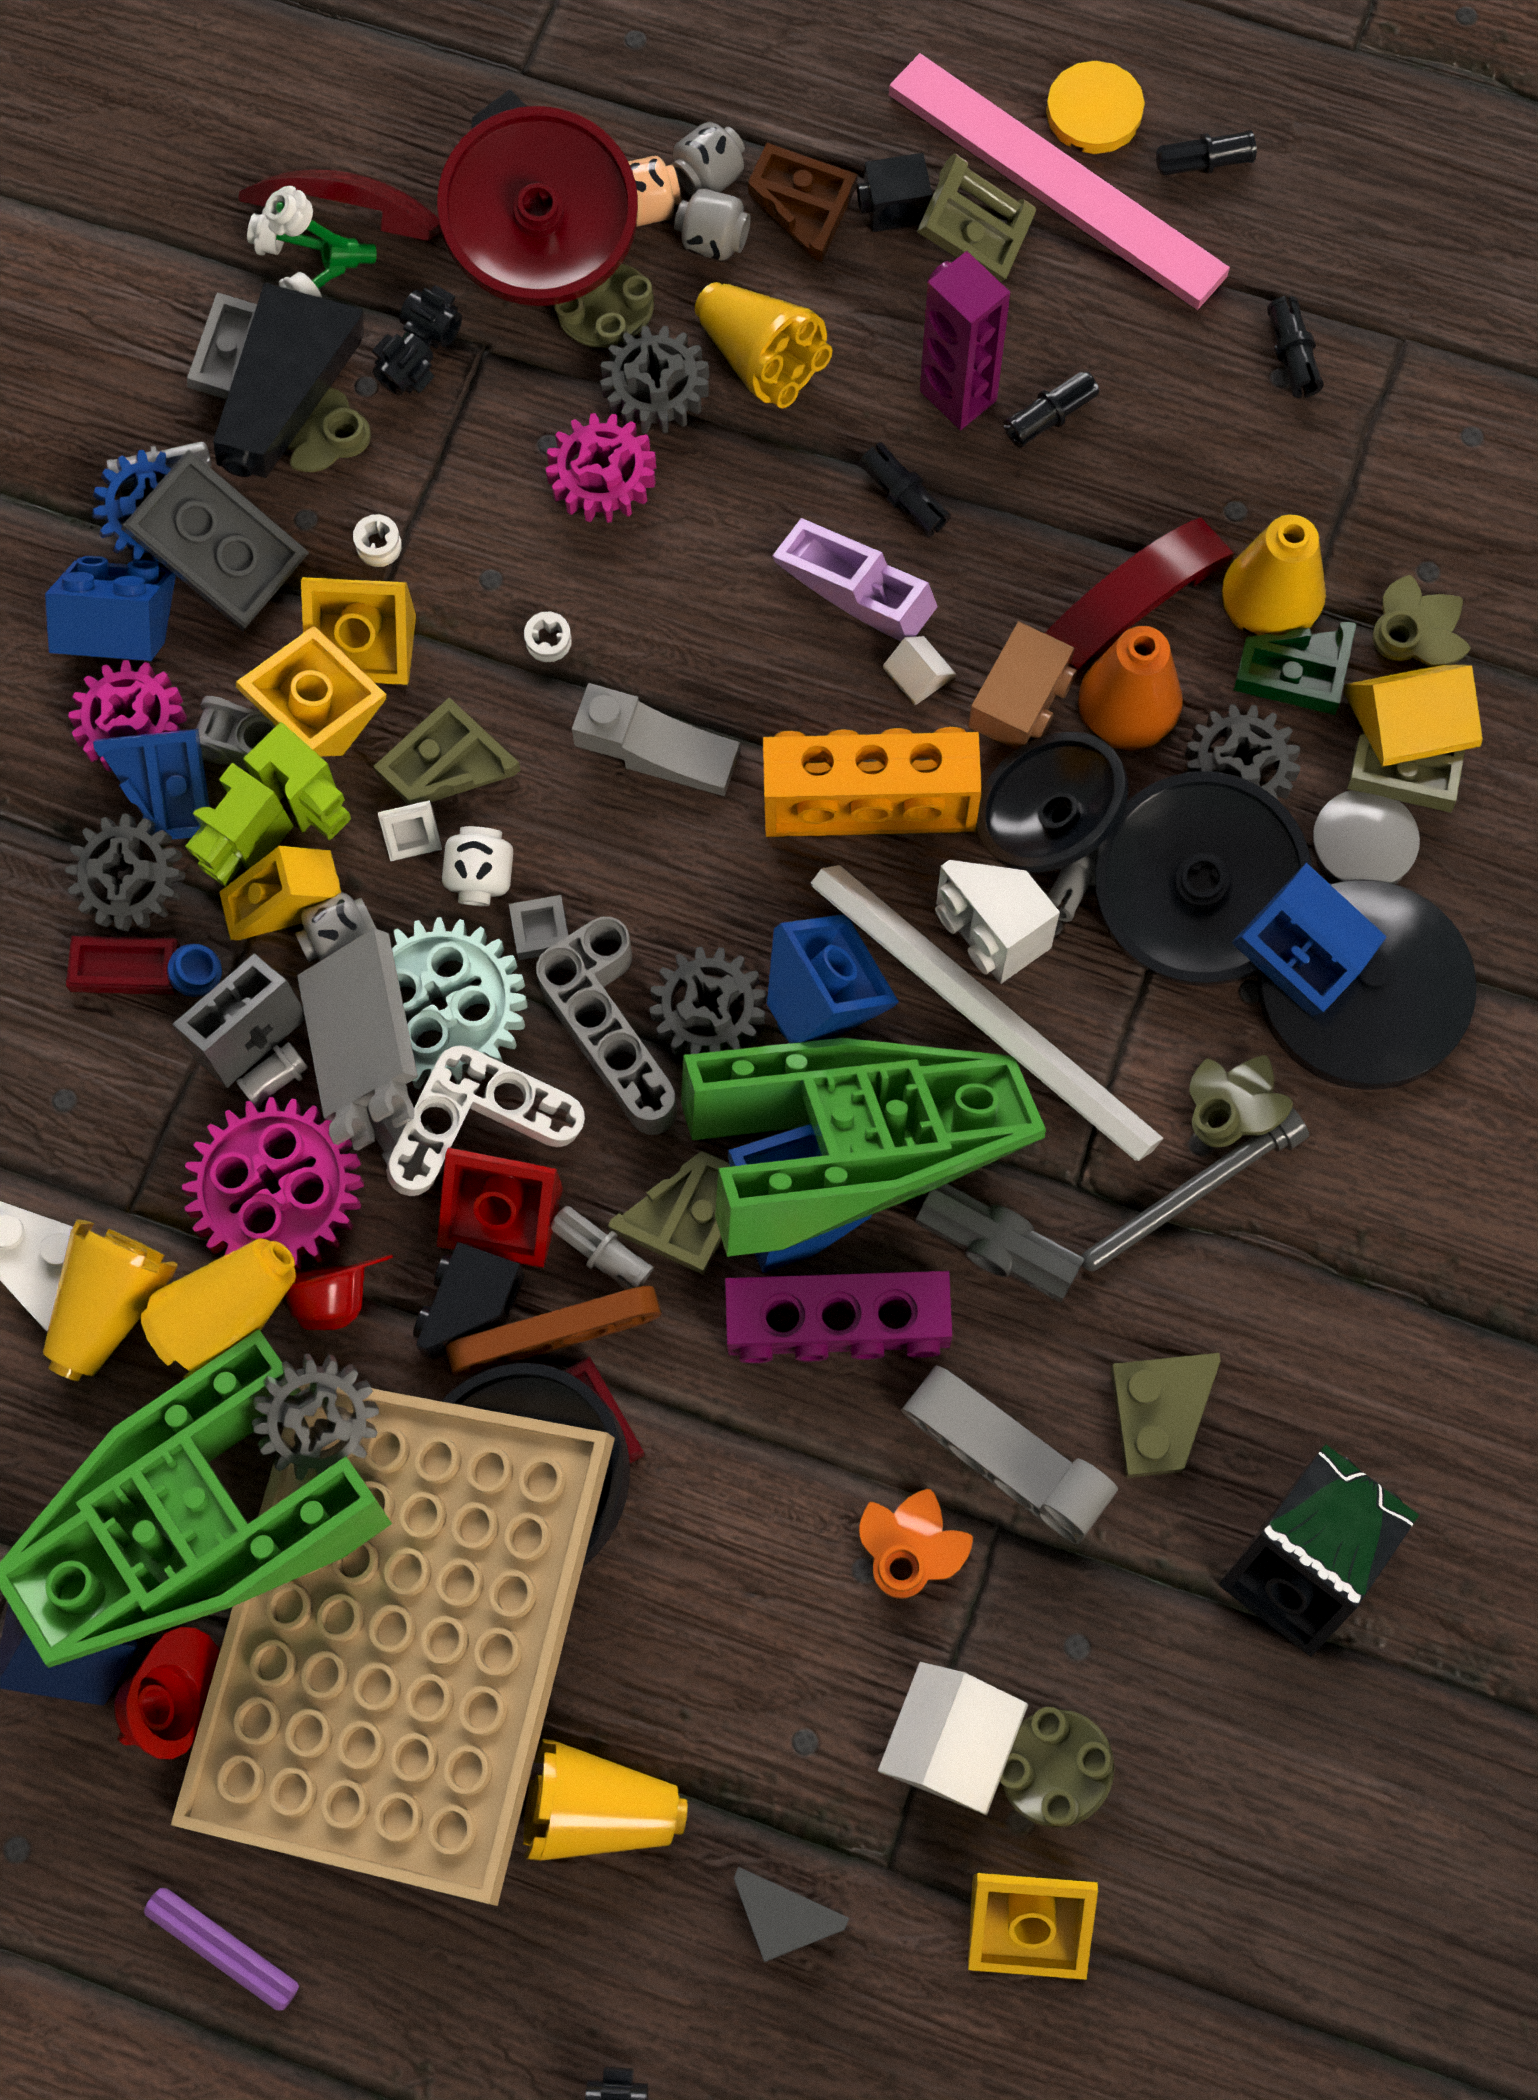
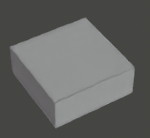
[509,895,568,960]

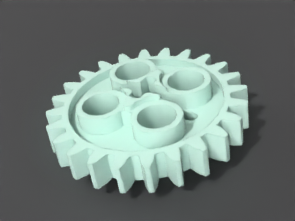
[392,917,528,1089]

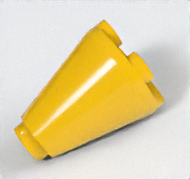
[695,282,833,408]

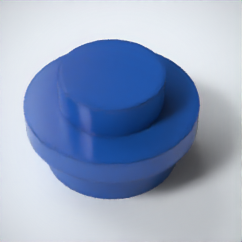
[167,944,222,997]

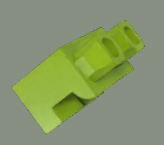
[243,722,351,840]
[185,763,294,887]

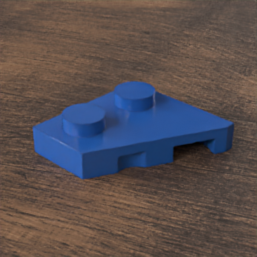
[93,729,210,840]

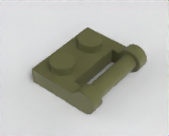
[917,154,1036,282]

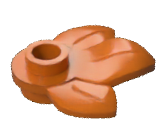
[859,1489,973,1599]

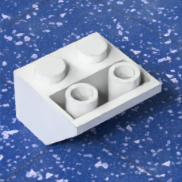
[935,860,1060,984]

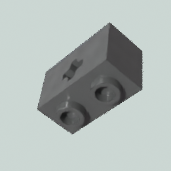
[172,953,305,1088]

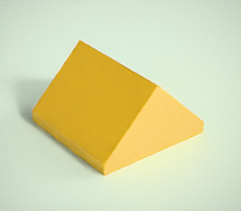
[301,577,416,685]
[236,626,387,757]
[1343,665,1483,767]
[968,1873,1098,1980]

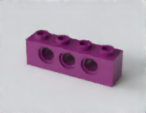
[920,251,1010,431]
[725,1271,952,1363]

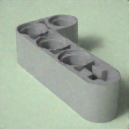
[536,917,677,1135]
[901,1365,1118,1544]

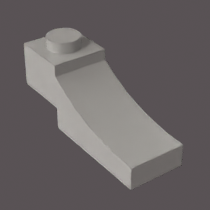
[572,683,740,796]

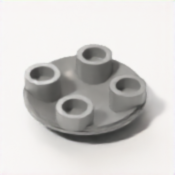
[1313,790,1420,885]

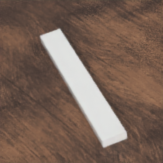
[811,865,1163,1161]

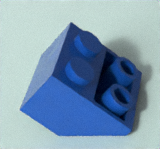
[45,556,176,661]
[1232,863,1387,1017]

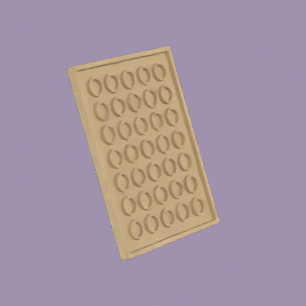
[171,1383,615,1906]

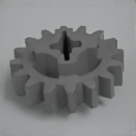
[600,326,709,433]
[1184,704,1301,799]
[65,814,185,932]
[649,947,766,1056]
[252,1354,379,1480]

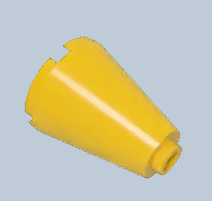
[1222,515,1326,635]
[43,1219,178,1381]
[141,1238,296,1379]
[523,1739,688,1861]

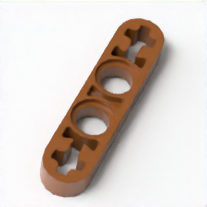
[445,1286,662,1376]

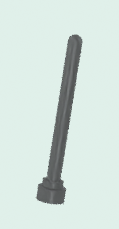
[1081,1107,1309,1271]

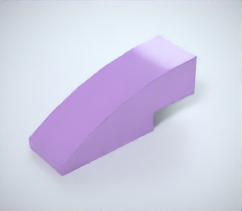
[772,518,938,641]

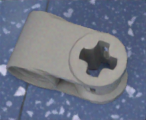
[196,696,276,771]

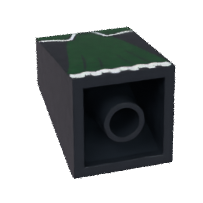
[1218,1444,1419,1657]

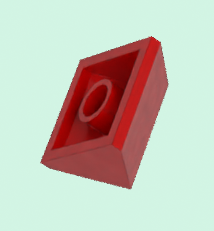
[437,1148,563,1268]

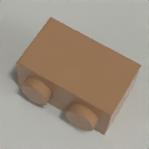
[968,621,1077,750]

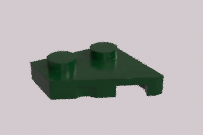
[1233,622,1357,715]

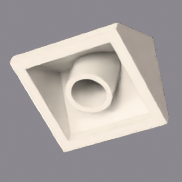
[878,1662,1028,1816]

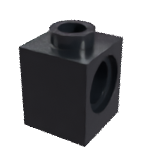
[856,153,933,232]

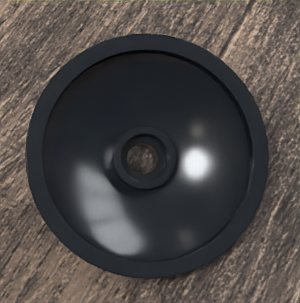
[976,732,1128,872]

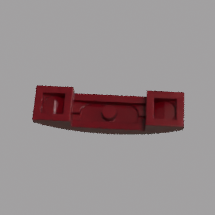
[238,169,441,241]
[1045,517,1234,674]

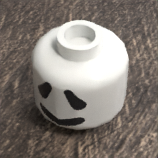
[442,826,513,906]

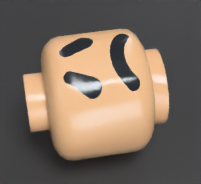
[628,156,681,227]

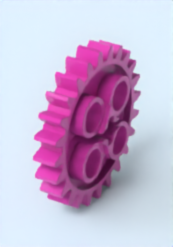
[182,1097,364,1272]

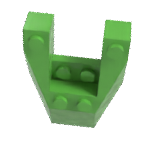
[681,1038,1046,1257]
[0,1329,392,1668]

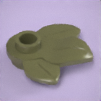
[287,387,371,472]
[1372,575,1470,667]
[1189,1055,1293,1147]

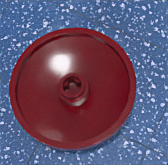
[437,106,638,306]

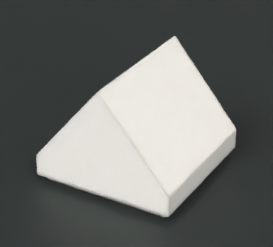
[883,636,956,705]
[378,800,442,861]

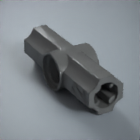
[915,1184,1084,1303]

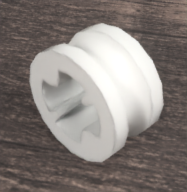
[353,514,402,567]
[524,611,571,662]

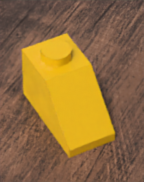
[219,846,341,940]

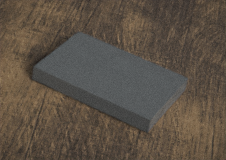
[121,449,309,631]

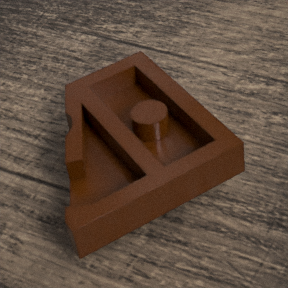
[748,143,858,262]

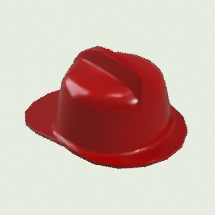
[285,1254,393,1330]
[114,1627,220,1759]

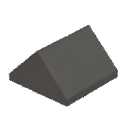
[734,1867,849,1962]

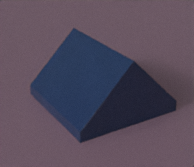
[0,1603,138,1706]

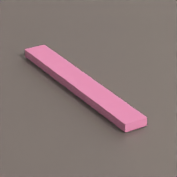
[889,53,1230,310]

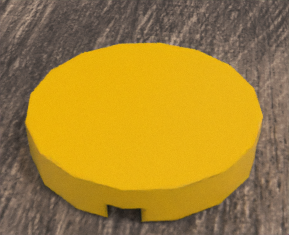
[1046,61,1145,154]

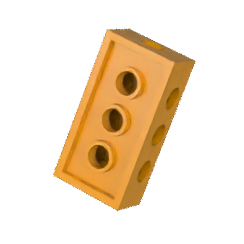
[763,727,981,837]

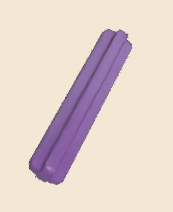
[144,1888,299,2011]

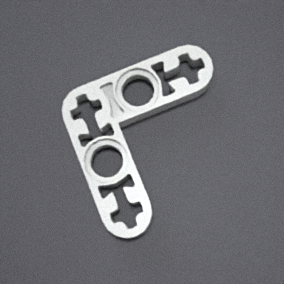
[386,1046,585,1196]

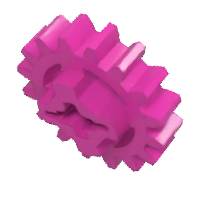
[546,413,657,523]
[68,660,187,772]

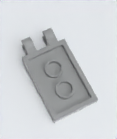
[297,928,418,1150]

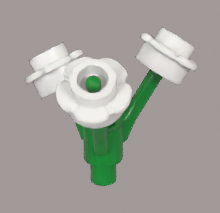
[247,186,377,298]

